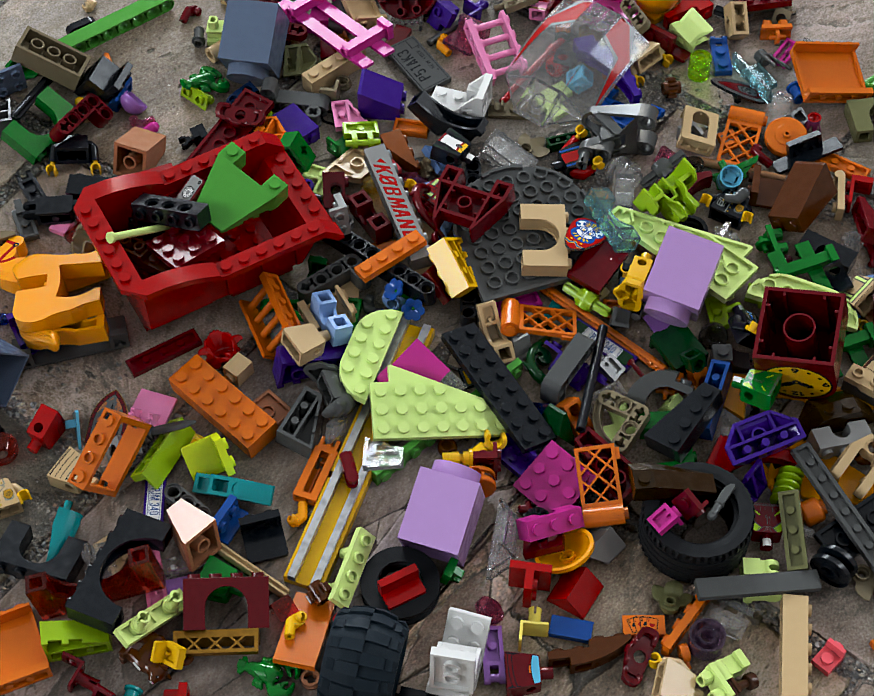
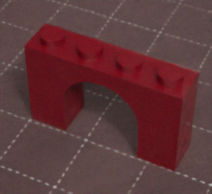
[183,572,270,630]

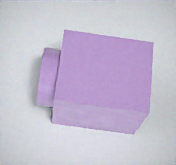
[643,225,724,328]
[397,459,485,567]

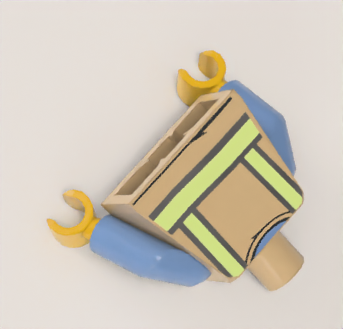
[844,274,874,331]

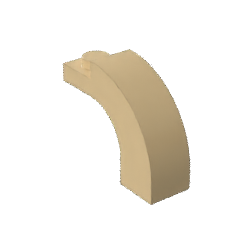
[476,300,516,364]

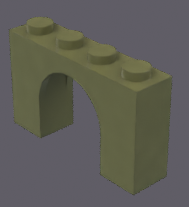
[844,97,874,143]

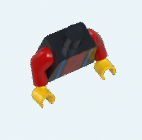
[551,124,605,180]

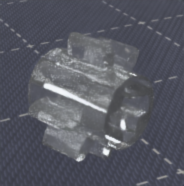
[840,231,864,253]

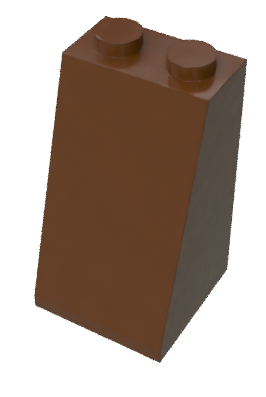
[768,161,837,233]

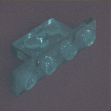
[731,52,777,103]

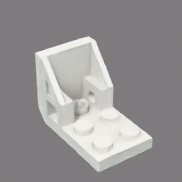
[431,73,493,117]
[425,607,492,696]
[429,641,481,694]

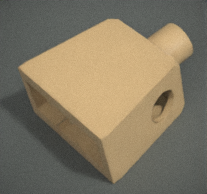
[280,323,331,367]

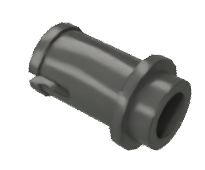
[192,26,205,48]

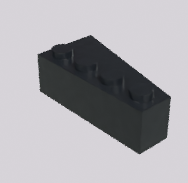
[644,382,724,463]

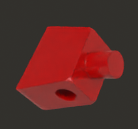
[26,404,66,454]

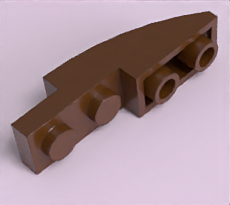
[119,237,171,275]
[547,633,632,674]

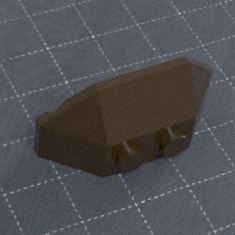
[798,390,874,441]

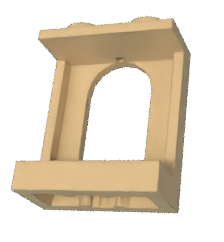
[676,105,719,157]

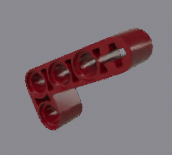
[49,94,113,143]

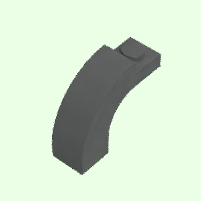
[626,369,696,406]

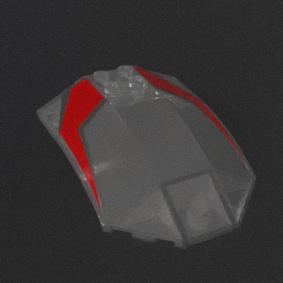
[505,0,650,128]

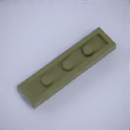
[777,489,810,571]

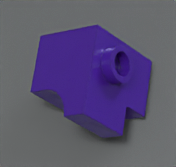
[427,0,460,31]

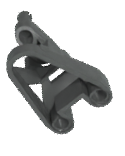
[576,103,659,170]

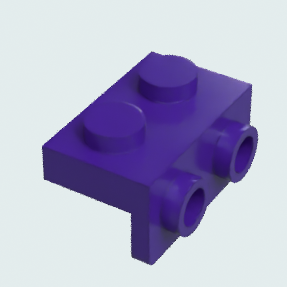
[501,433,538,478]

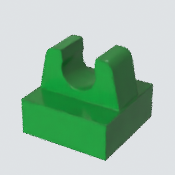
[440,557,465,585]

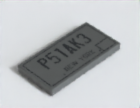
[388,35,451,93]

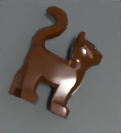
[118,632,194,684]

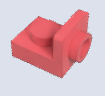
[810,638,847,677]

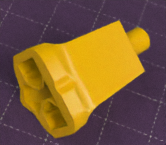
[613,252,653,312]

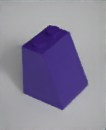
[357,69,407,121]

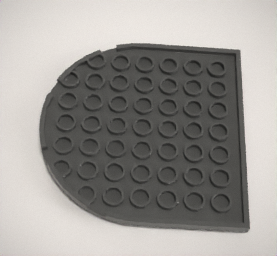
[452,164,624,303]

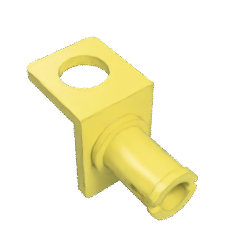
[518,606,549,652]

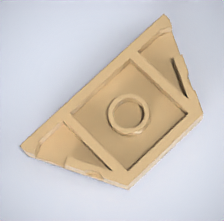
[322,138,370,184]

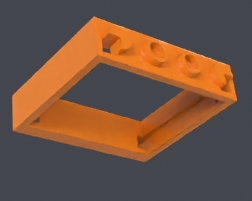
[67,407,152,497]

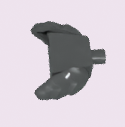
[303,361,357,419]

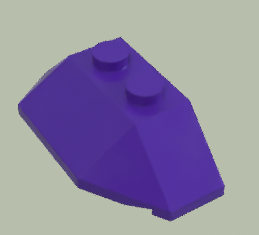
[724,410,807,467]

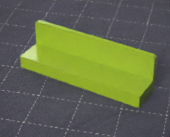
[130,417,196,490]

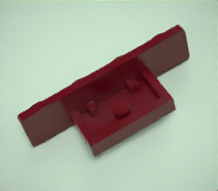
[636,23,692,63]

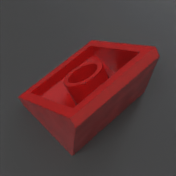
[547,567,604,620]

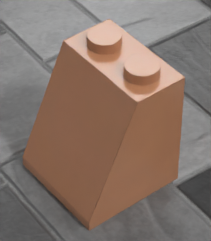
[113,126,166,176]
[166,498,222,573]

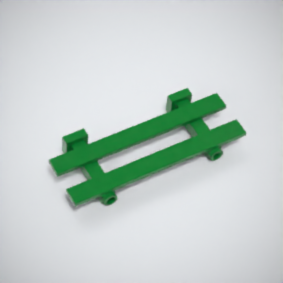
[767,240,874,378]

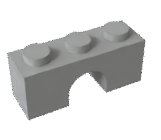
[806,419,872,460]

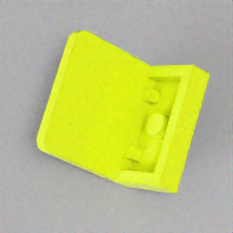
[181,432,236,481]

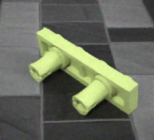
[328,527,376,609]
[113,588,183,649]

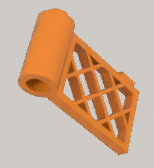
[716,105,768,168]
[500,298,577,341]
[574,443,629,529]

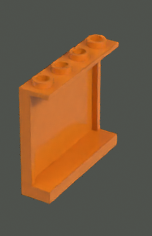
[790,41,874,103]
[0,602,53,696]

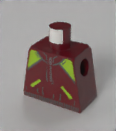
[750,503,782,551]

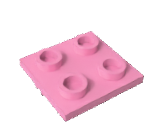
[128,388,178,427]

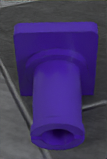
[462,0,489,24]

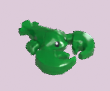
[180,66,230,93]
[237,656,302,696]

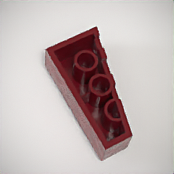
[574,426,633,507]

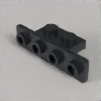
[771,130,843,174]

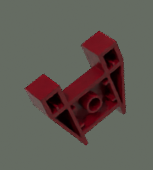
[433,164,516,243]

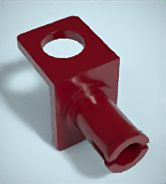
[62,651,101,693]

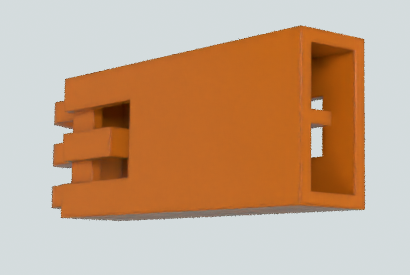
[293,436,342,507]

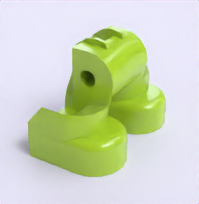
[633,157,700,223]

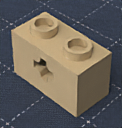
[723,1,749,40]

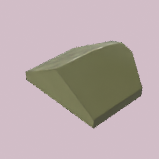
[283,43,317,78]

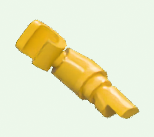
[442,429,508,467]

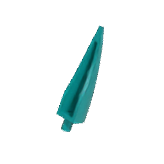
[38,500,83,588]

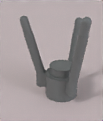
[754,49,792,83]

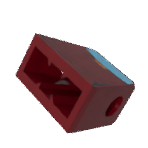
[504,651,554,696]

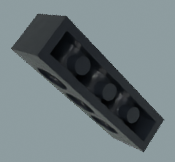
[131,193,211,232]

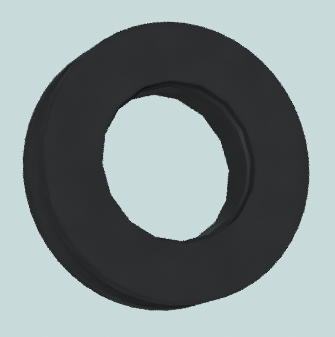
[360,546,440,625]

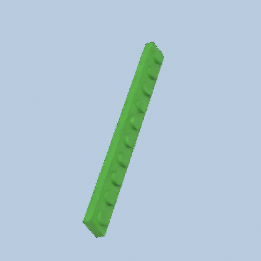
[371,357,523,486]

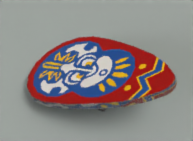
[564,218,607,251]

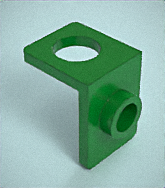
[326,136,351,158]

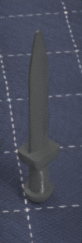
[146,420,196,440]

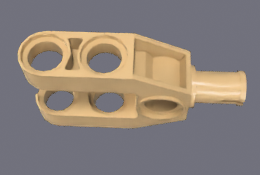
[829,433,874,500]

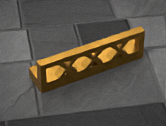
[173,628,261,657]

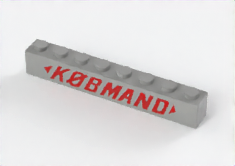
[364,143,433,271]

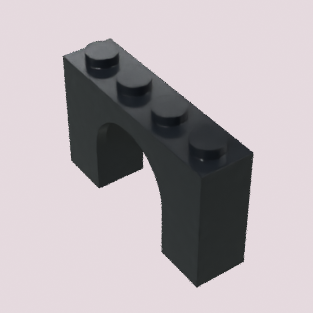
[0,520,90,592]

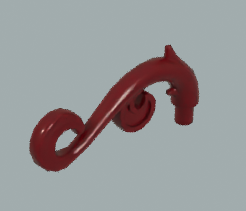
[409,183,445,244]

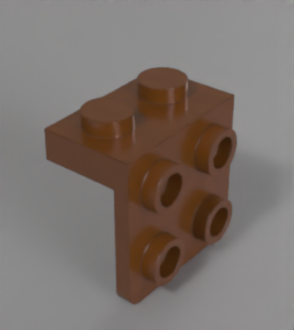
[747,164,785,209]

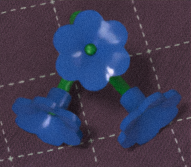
[381,278,425,321]

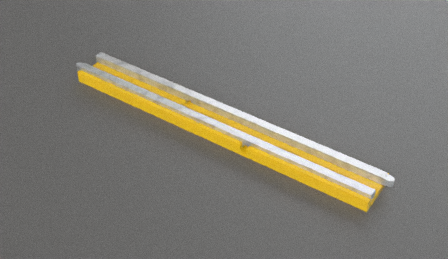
[283,316,435,588]

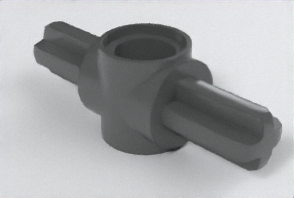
[639,150,687,189]

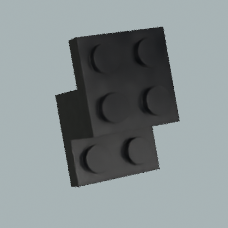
[73,55,133,102]

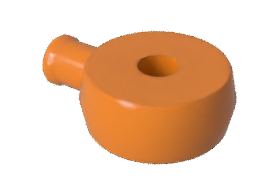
[677,643,692,669]

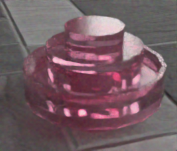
[475,596,504,626]

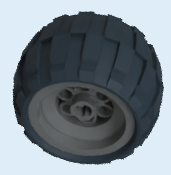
[317,606,409,696]

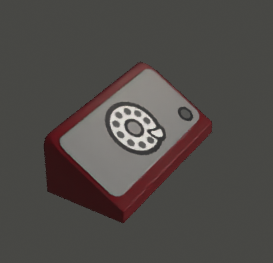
[175,174,206,201]

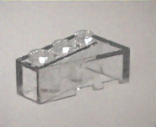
[476,128,539,168]

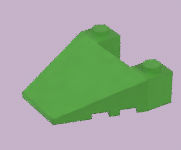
[197,141,288,233]

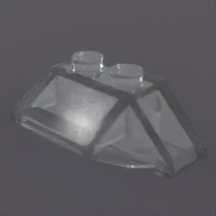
[486,498,521,580]

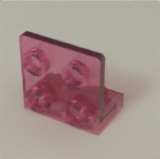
[442,13,491,56]

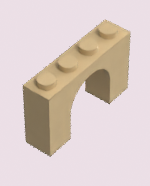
[519,204,572,277]

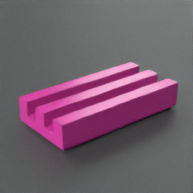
[772,38,796,69]

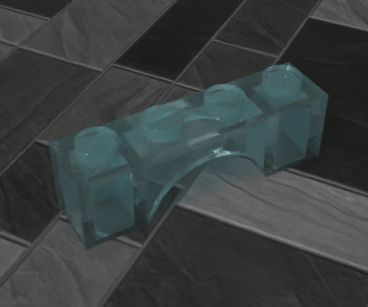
[583,187,641,253]

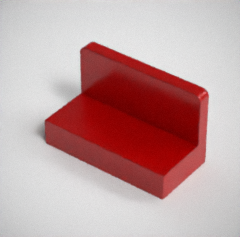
[377,563,426,610]

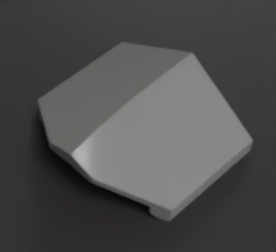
[586,526,626,565]

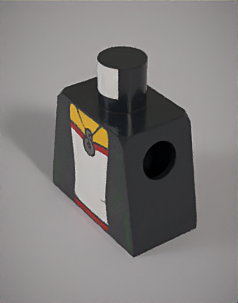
[430,127,476,167]

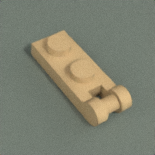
[831,170,845,221]

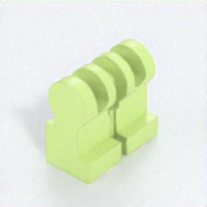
[739,557,783,604]

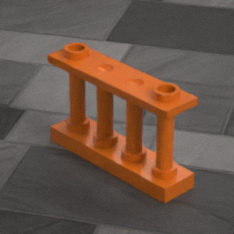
[238,271,301,360]

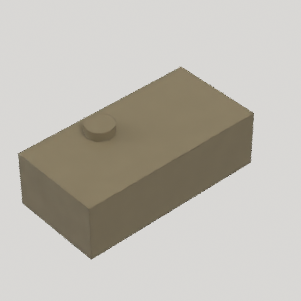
[11,26,91,91]

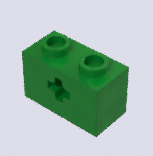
[280,131,316,172]

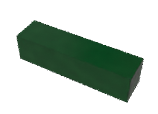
[546,128,591,153]

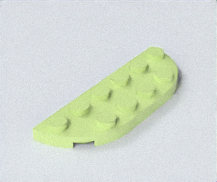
[745,273,859,333]
[339,309,403,405]

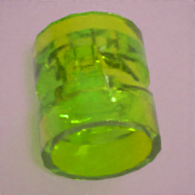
[687,49,712,82]

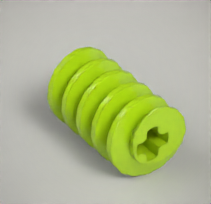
[769,465,805,504]

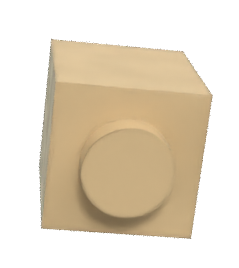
[223,352,254,387]

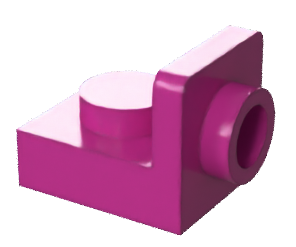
[647,503,684,536]

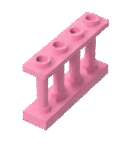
[463,10,529,86]

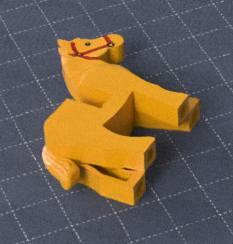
[0,236,111,352]

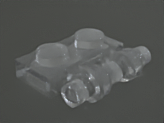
[701,598,756,642]

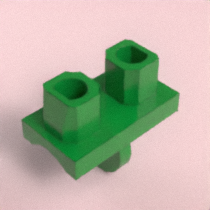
[755,224,789,255]

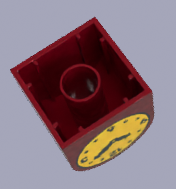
[752,286,849,399]

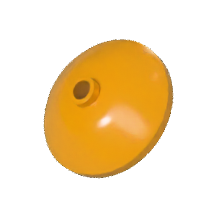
[535,528,595,574]

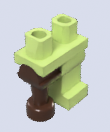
[695,648,759,696]

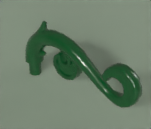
[523,318,552,385]

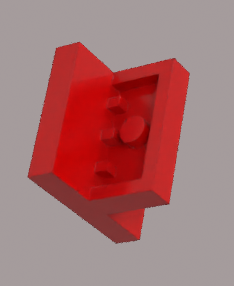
[508,559,553,608]

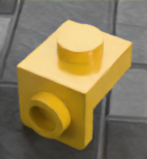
[150,641,187,670]

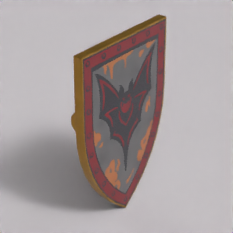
[84,389,128,449]

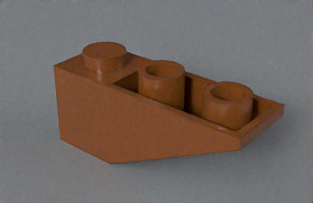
[380,129,421,179]

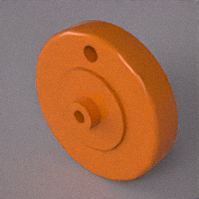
[764,117,807,157]

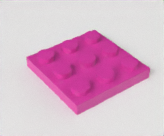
[513,440,596,514]

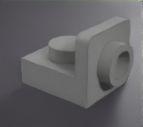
[599,352,626,383]

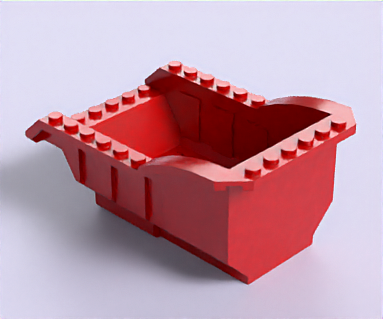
[73,130,345,331]

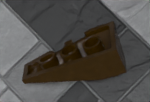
[627,462,717,502]

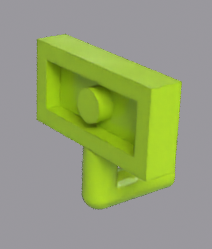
[704,296,745,333]

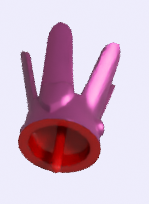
[804,112,822,132]

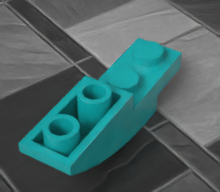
[192,472,275,506]

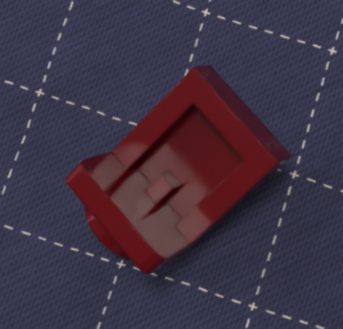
[671,488,709,521]

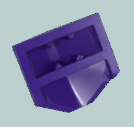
[741,458,767,503]

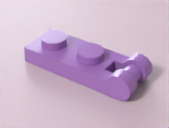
[483,625,506,685]

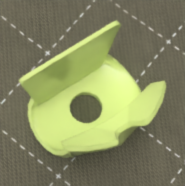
[669,7,713,53]

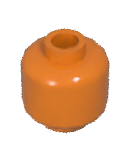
[801,497,828,527]

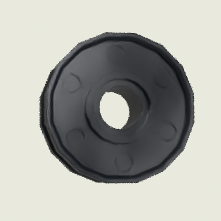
[810,544,858,588]

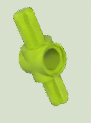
[562,281,612,318]

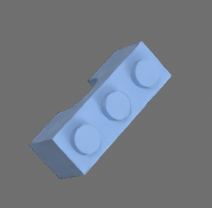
[310,289,353,347]

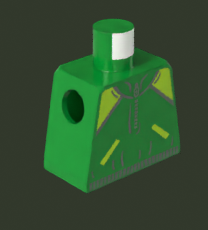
[731,369,783,411]

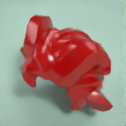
[198,329,243,369]

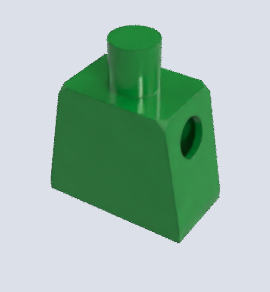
[200,555,244,604]

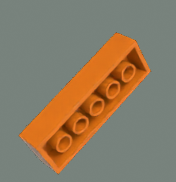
[168,354,278,459]

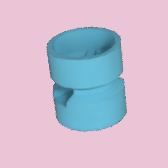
[716,165,743,192]

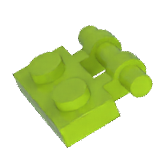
[342,121,381,149]

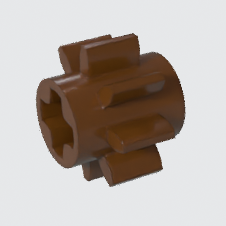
[661,77,681,99]
[305,580,332,606]

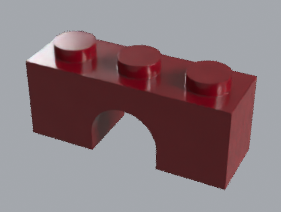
[348,189,393,245]

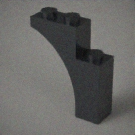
[407,90,489,142]

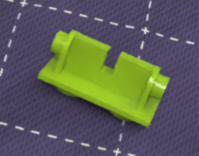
[180,87,215,111]

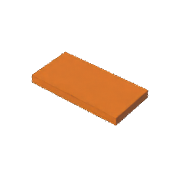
[273,592,336,672]

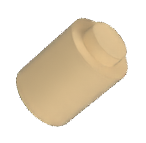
[205,40,221,63]

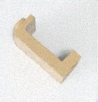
[341,0,388,28]
[297,285,357,332]

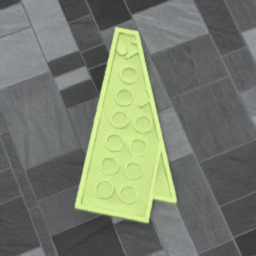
[606,205,759,304]
[369,365,507,441]

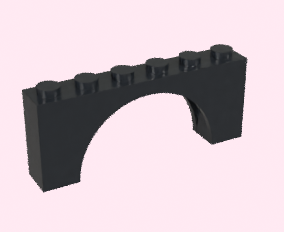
[65,508,173,636]

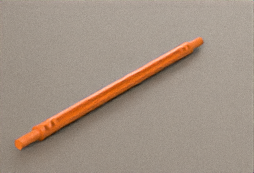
[539,287,668,371]

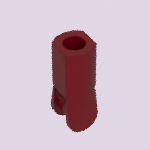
[339,451,359,489]

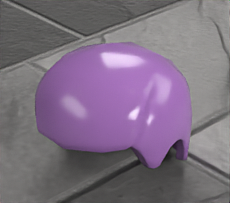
[120,91,147,115]

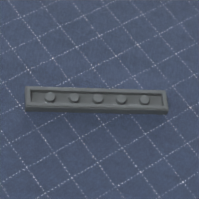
[694,569,822,601]

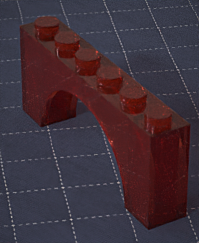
[25,544,165,620]

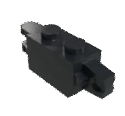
[23,195,77,226]

